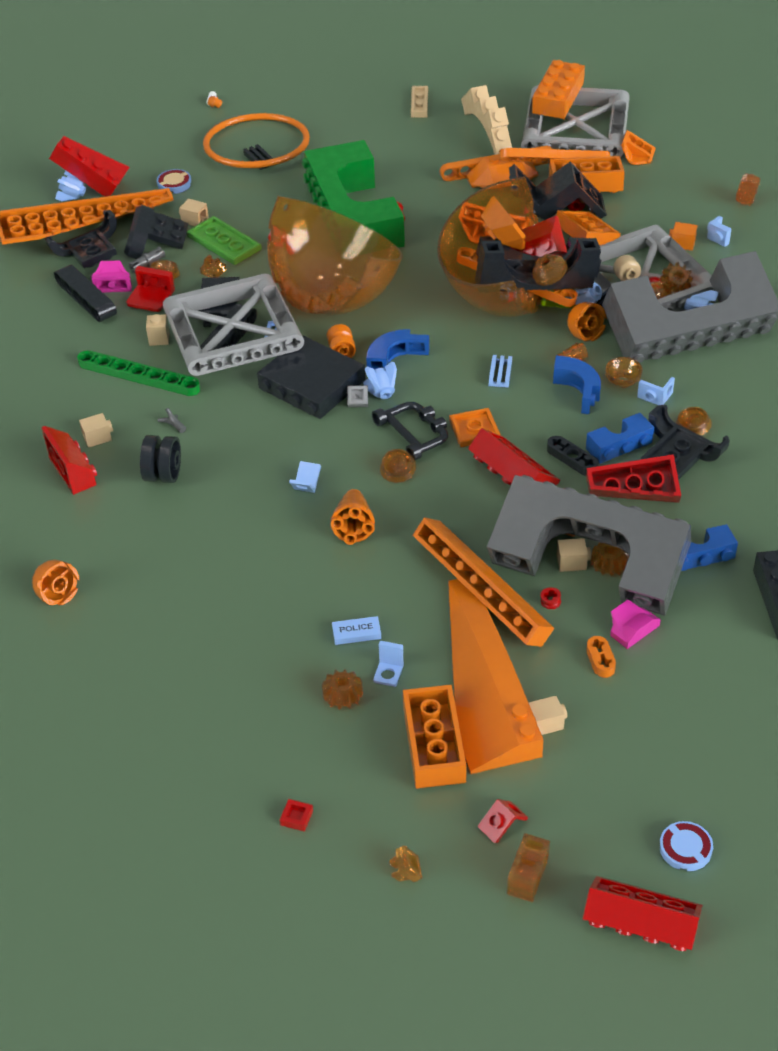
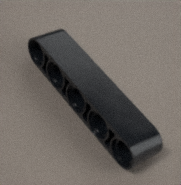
[54,264,117,322]
[200,304,257,350]

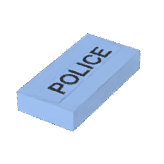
[332,616,381,645]

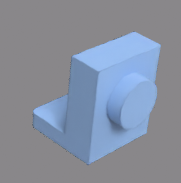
[707,216,731,247]

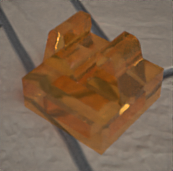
[200,255,227,278]
[389,845,422,882]

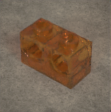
[507,833,550,902]

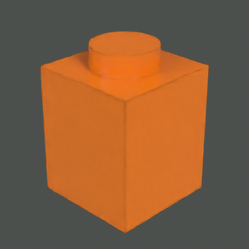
[669,222,698,251]

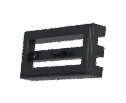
[243,144,273,170]

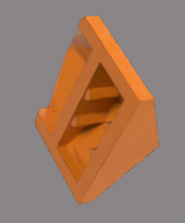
[621,130,656,165]

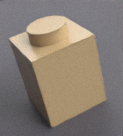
[179,199,209,226]
[146,314,169,346]
[79,413,113,448]
[557,538,591,572]
[528,696,567,735]

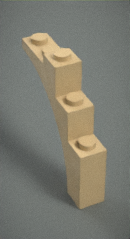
[461,85,512,155]

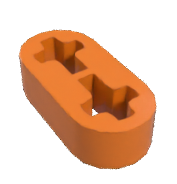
[586,636,616,678]

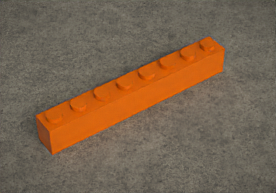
[413,517,555,647]

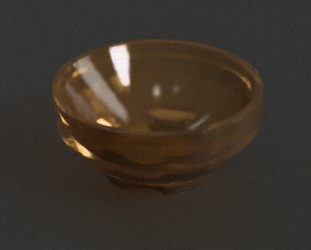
[532,254,567,286]
[605,357,642,388]

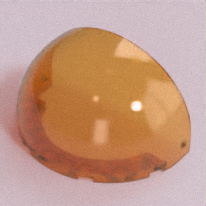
[437,176,543,317]
[267,196,403,315]

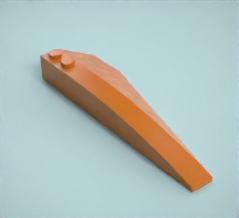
[0,188,173,245]
[448,579,543,774]

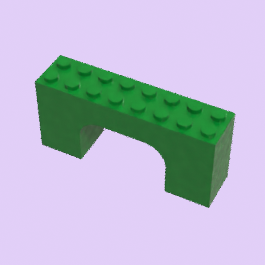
[302,140,405,259]

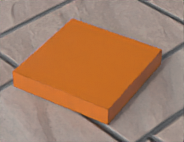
[449,408,501,448]

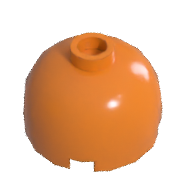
[567,302,606,341]
[32,559,79,606]

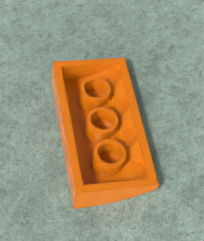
[556,210,621,245]

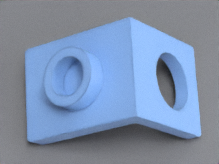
[637,377,675,405]
[289,461,321,493]
[373,641,404,687]

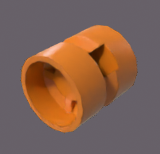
[327,324,356,358]

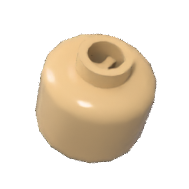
[613,255,641,281]

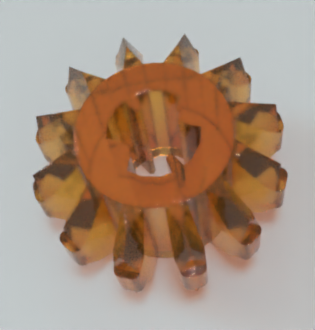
[736,174,760,205]
[660,262,693,294]
[591,542,629,577]
[322,669,363,710]

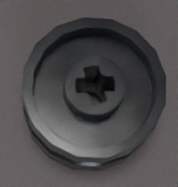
[140,435,181,483]

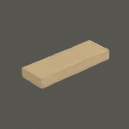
[411,86,428,117]

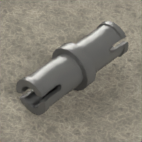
[128,246,165,274]

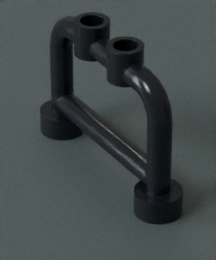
[372,402,448,461]

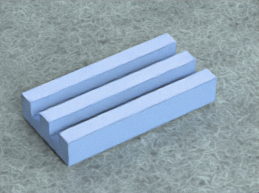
[489,355,512,388]

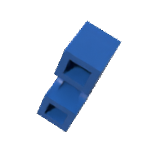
[586,413,654,464]
[681,524,738,571]

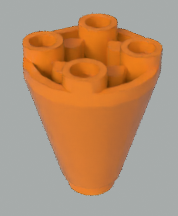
[331,489,375,545]

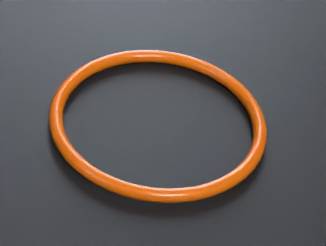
[203,113,310,168]

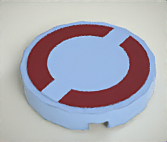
[660,821,713,871]

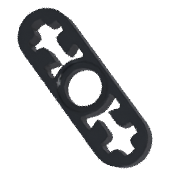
[547,436,599,476]

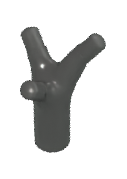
[158,408,186,433]

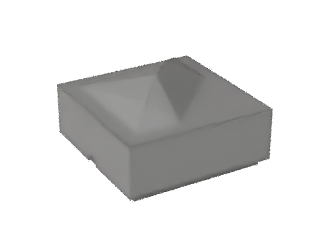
[347,385,368,407]

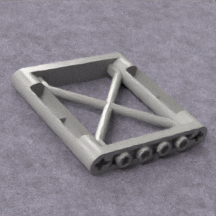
[521,85,630,157]
[594,225,714,312]
[163,274,304,376]

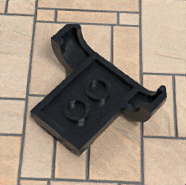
[124,204,188,259]
[44,210,117,269]
[641,405,730,480]

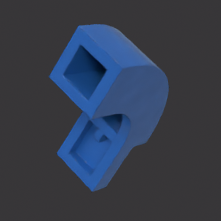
[366,329,430,370]
[553,356,601,414]

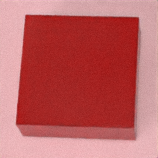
[280,799,313,832]

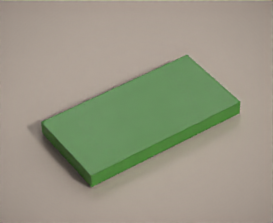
[187,216,262,265]

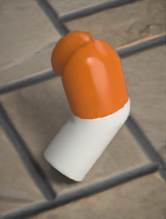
[207,91,222,108]

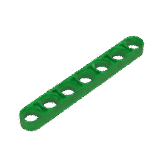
[77,350,200,396]

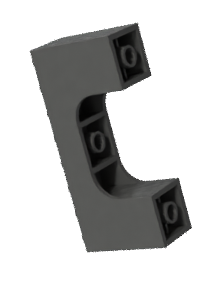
[602,251,778,364]
[487,475,691,616]

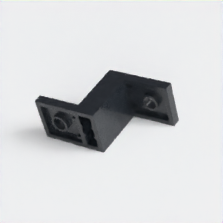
[509,161,607,220]

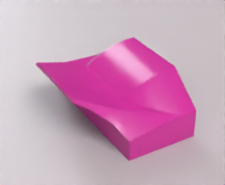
[92,260,132,293]
[610,600,661,649]

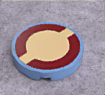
[157,169,191,194]

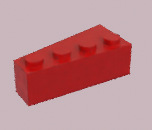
[49,136,130,197]
[586,454,681,503]

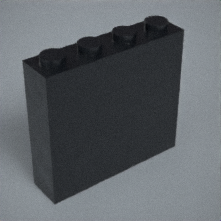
[257,335,366,419]

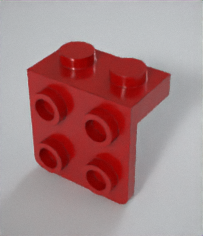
[126,266,175,312]

